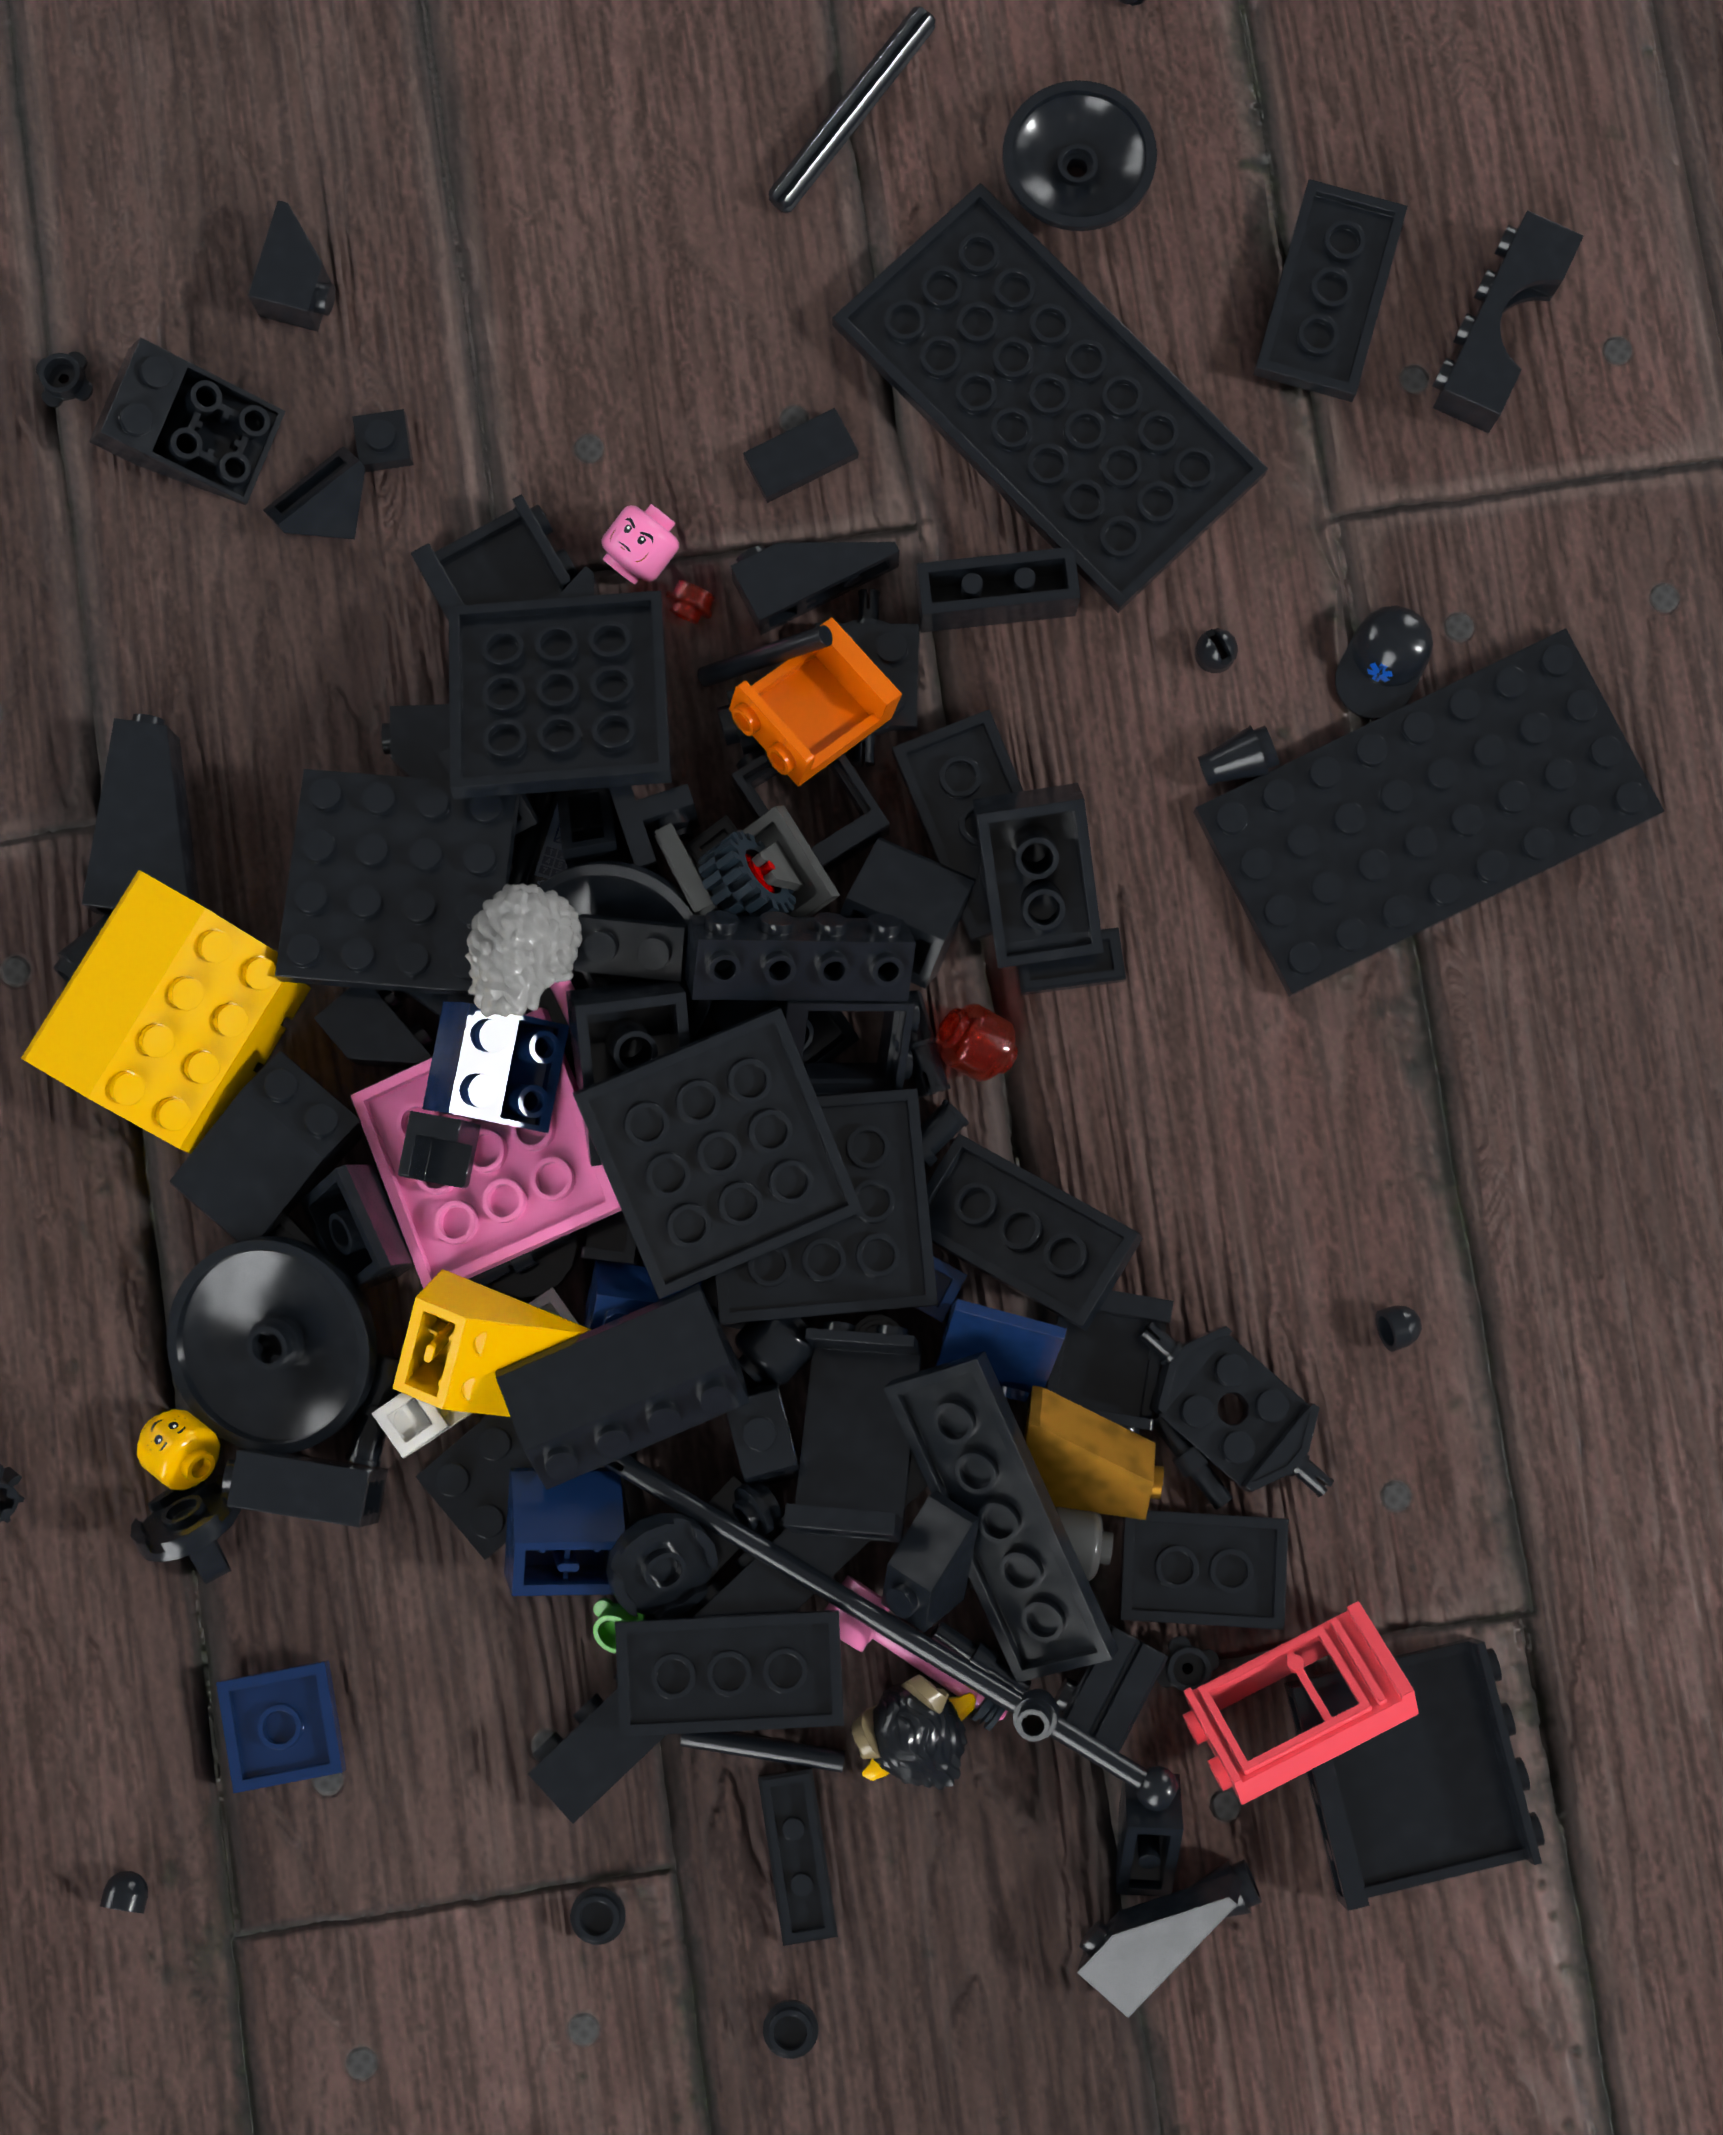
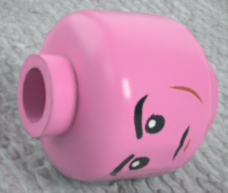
[601,504,679,585]

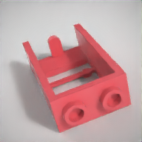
[1182,1601,1419,1805]

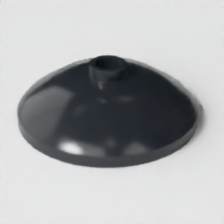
[1002,80,1157,231]

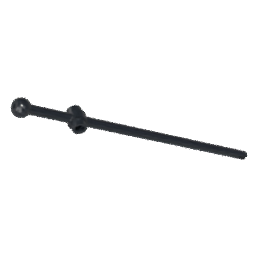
[604,1455,1179,1812]

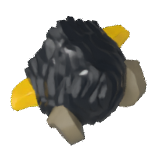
[852,1674,976,1790]

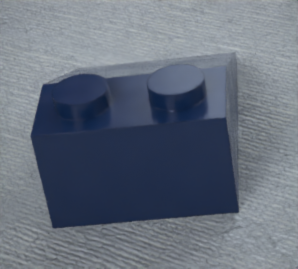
[935,1299,1067,1403]

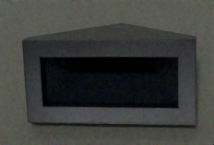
[263,446,365,540]

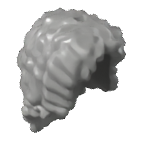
[465,883,583,1018]

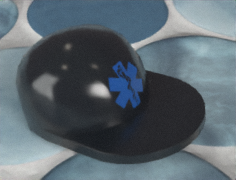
[1335,605,1433,720]

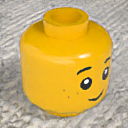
[137,1409,220,1490]

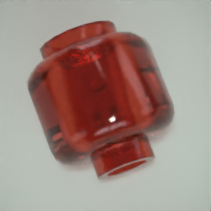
[936,1003,1018,1082]

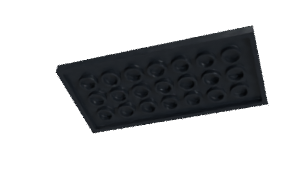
[832,183,1268,613]
[1193,628,1664,997]

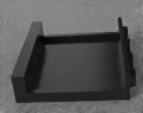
[1284,1638,1545,1911]

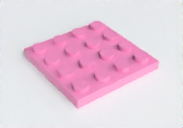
[350,1008,621,1289]

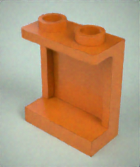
[729,617,902,787]

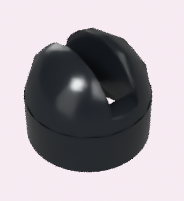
[1194,628,1238,673]
[1375,1305,1422,1352]
[100,1871,148,1914]

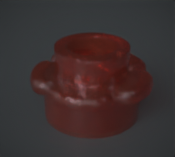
[665,579,716,624]

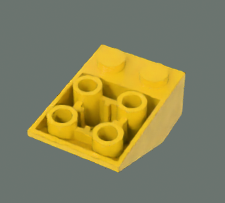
[392,1269,591,1417]

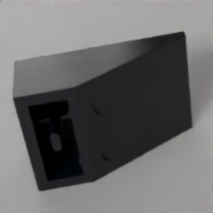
[89,337,286,505]

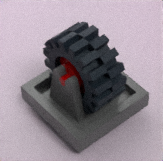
[696,805,840,917]

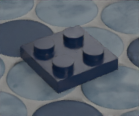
[216,1660,347,1794]

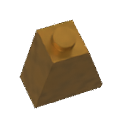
[1024,1386,1164,1520]

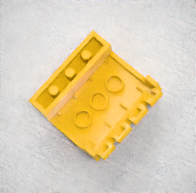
[21,870,311,1154]

